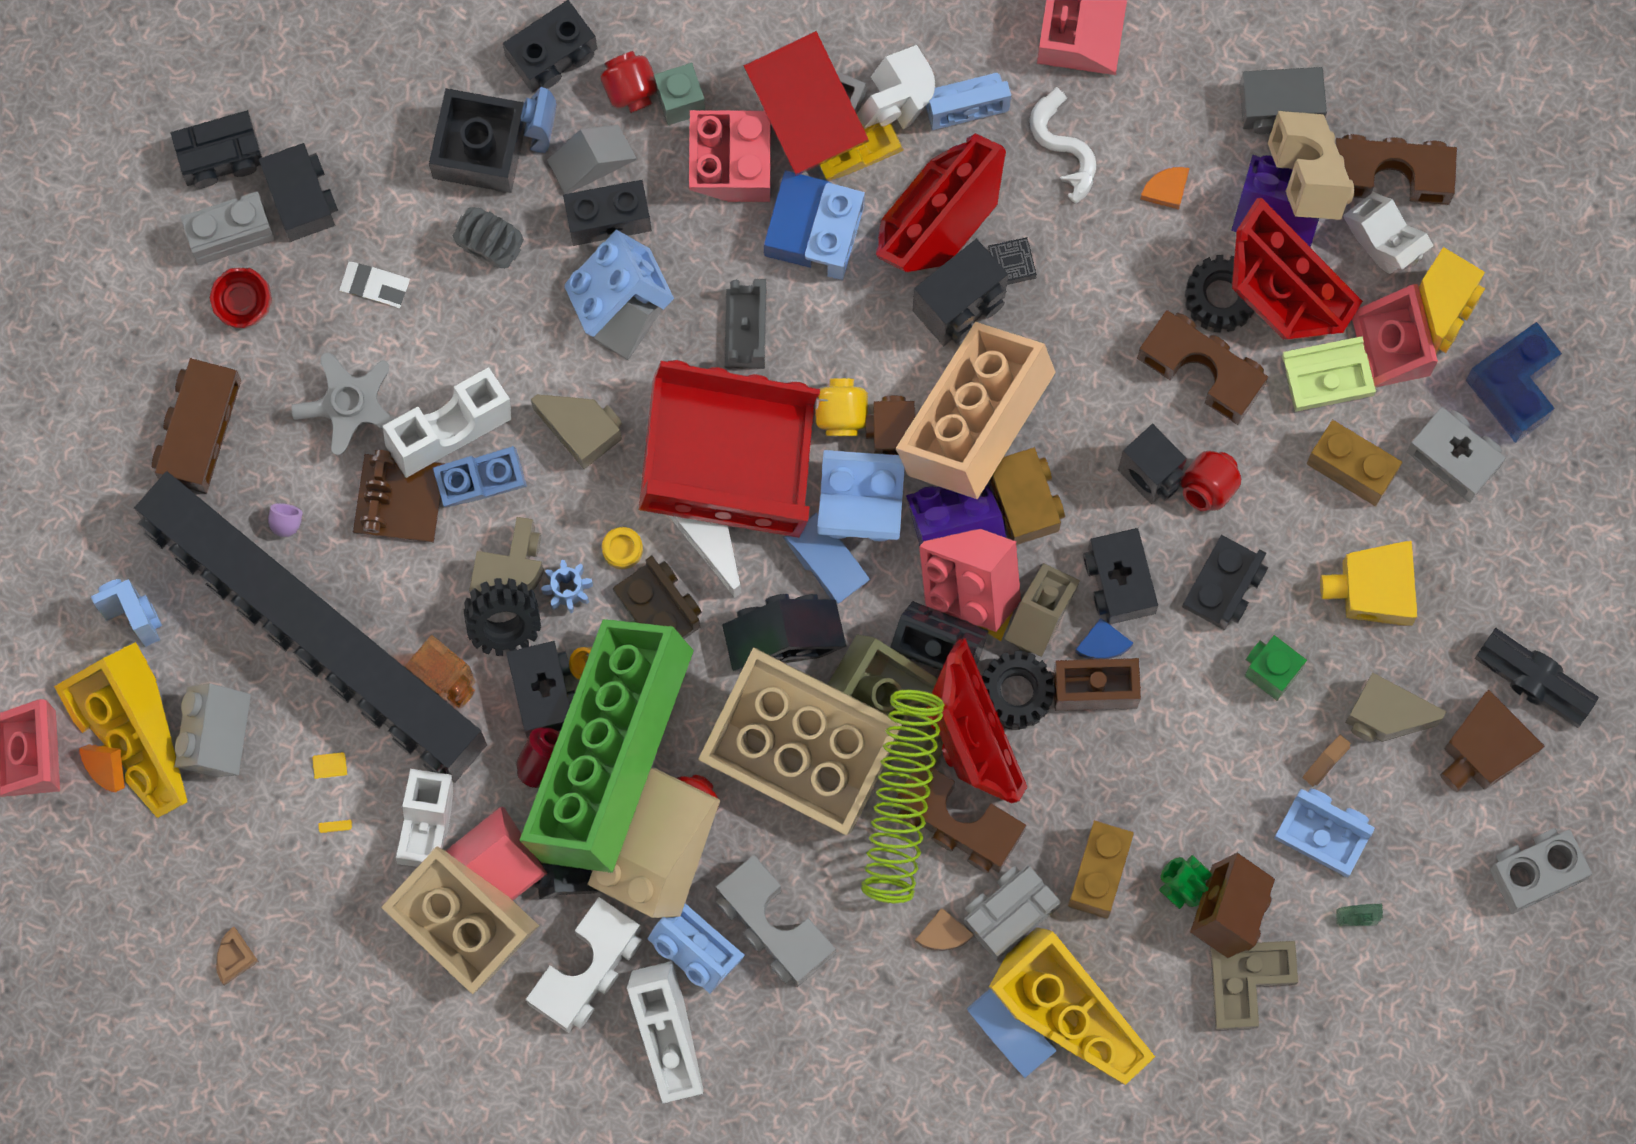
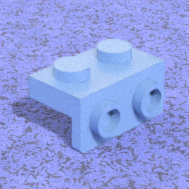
[91,579,162,647]
[1274,788,1375,878]
[647,904,745,994]

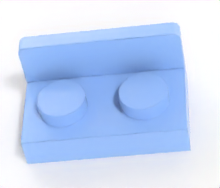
[926,73,1011,130]
[805,183,865,280]

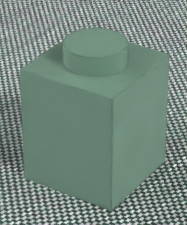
[654,63,705,126]

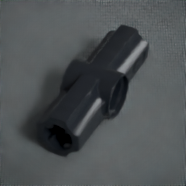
[1474,628,1600,728]

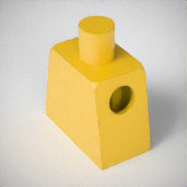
[1320,541,1417,626]

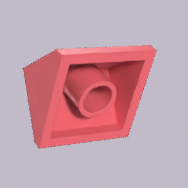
[1352,284,1438,388]
[0,699,60,797]
[446,807,547,900]

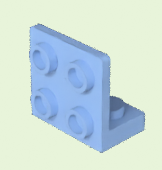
[564,229,674,337]
[817,450,904,542]

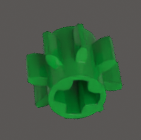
[1159,855,1212,909]

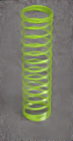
[861,690,944,904]

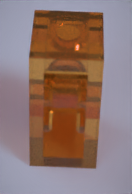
[404,635,476,709]

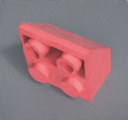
[1037,0,1127,75]
[689,110,771,202]
[919,529,1021,632]

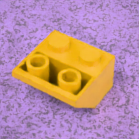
[1419,247,1486,354]

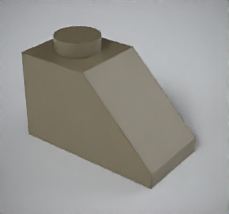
[531,394,622,469]
[1005,563,1080,657]
[1345,672,1447,742]

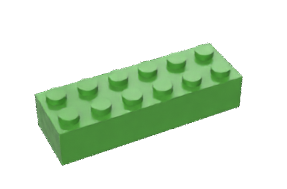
[519,619,694,873]

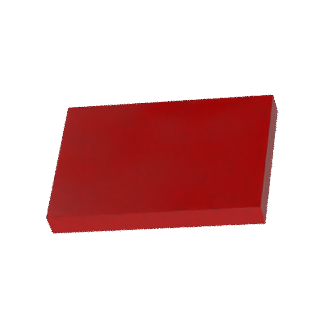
[744,31,869,176]

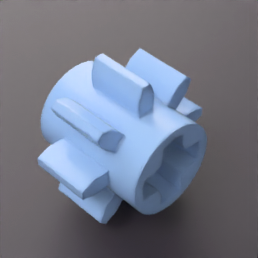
[541,560,593,614]

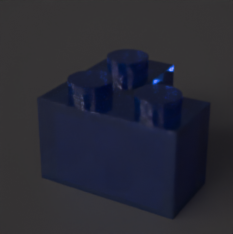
[1466,322,1562,444]

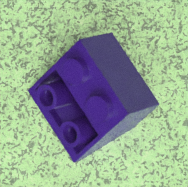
[1231,155,1319,247]
[906,483,1006,546]

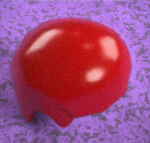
[209,268,272,328]

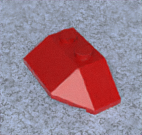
[876,133,1006,272]
[1232,198,1363,340]
[927,638,1028,804]

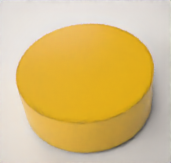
[602,527,643,569]

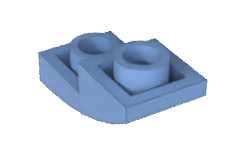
[521,87,557,153]
[433,446,527,507]
[783,513,870,604]
[967,988,1057,1078]

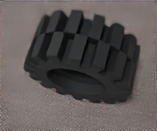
[1185,255,1254,333]
[463,578,541,656]
[982,651,1055,730]

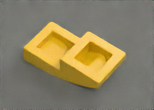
[820,123,904,181]

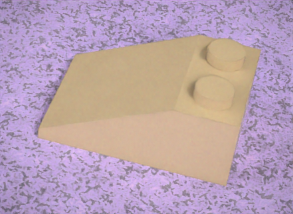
[588,768,720,918]
[381,846,539,995]

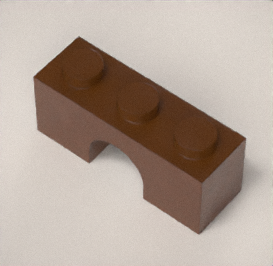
[1335,134,1457,205]
[1137,310,1268,425]
[893,760,1026,873]

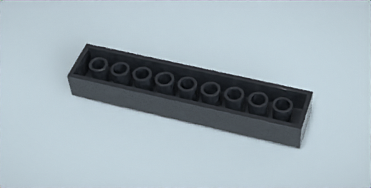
[134,471,487,783]

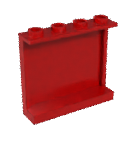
[639,360,820,538]

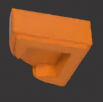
[1140,167,1190,209]
[79,744,125,792]

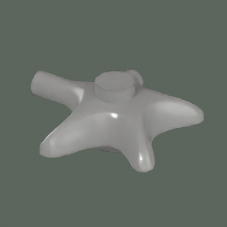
[291,353,394,455]

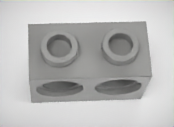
[1489,828,1592,914]

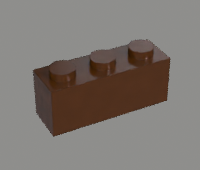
[152,358,242,494]

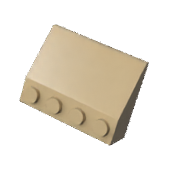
[698,648,902,836]

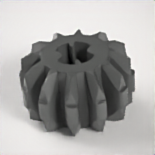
[452,207,524,269]

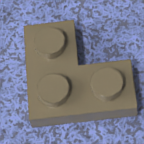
[1210,941,1298,1030]

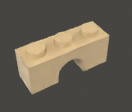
[1268,111,1354,220]

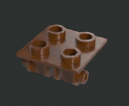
[353,450,445,543]

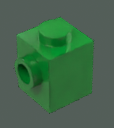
[1245,635,1307,701]

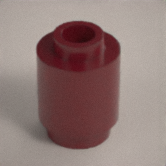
[516,727,560,788]

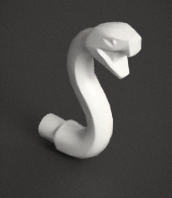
[1029,87,1097,203]

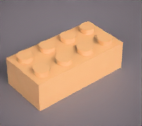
[896,322,1056,499]

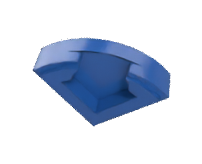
[1075,618,1133,659]

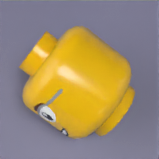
[815,378,868,436]

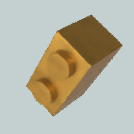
[1306,419,1403,507]
[990,447,1065,545]
[1068,820,1134,919]

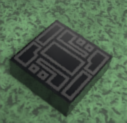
[988,237,1037,285]

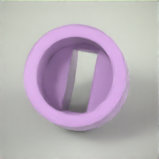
[268,503,303,537]

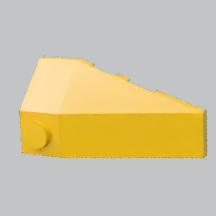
[54,642,188,818]
[989,927,1155,1085]

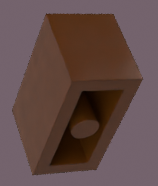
[1053,658,1141,711]
[1190,852,1275,958]

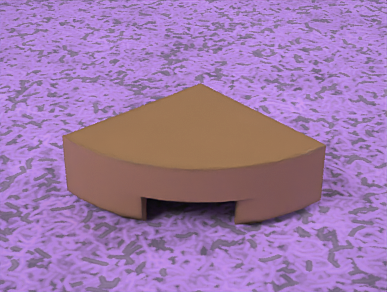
[1302,734,1351,787]
[915,908,974,950]
[216,927,259,986]

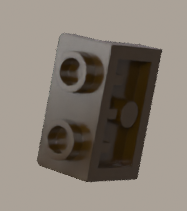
[612,555,702,639]

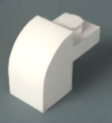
[857,45,935,129]
[1343,192,1433,274]
[396,768,453,867]

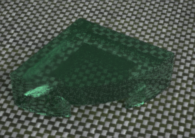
[1336,904,1383,926]

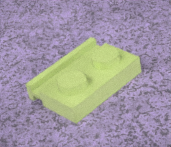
[1282,336,1376,412]

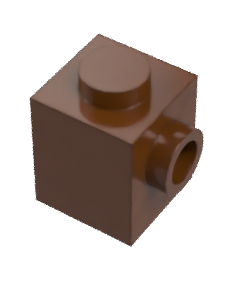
[866,395,915,455]

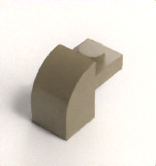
[469,517,544,592]

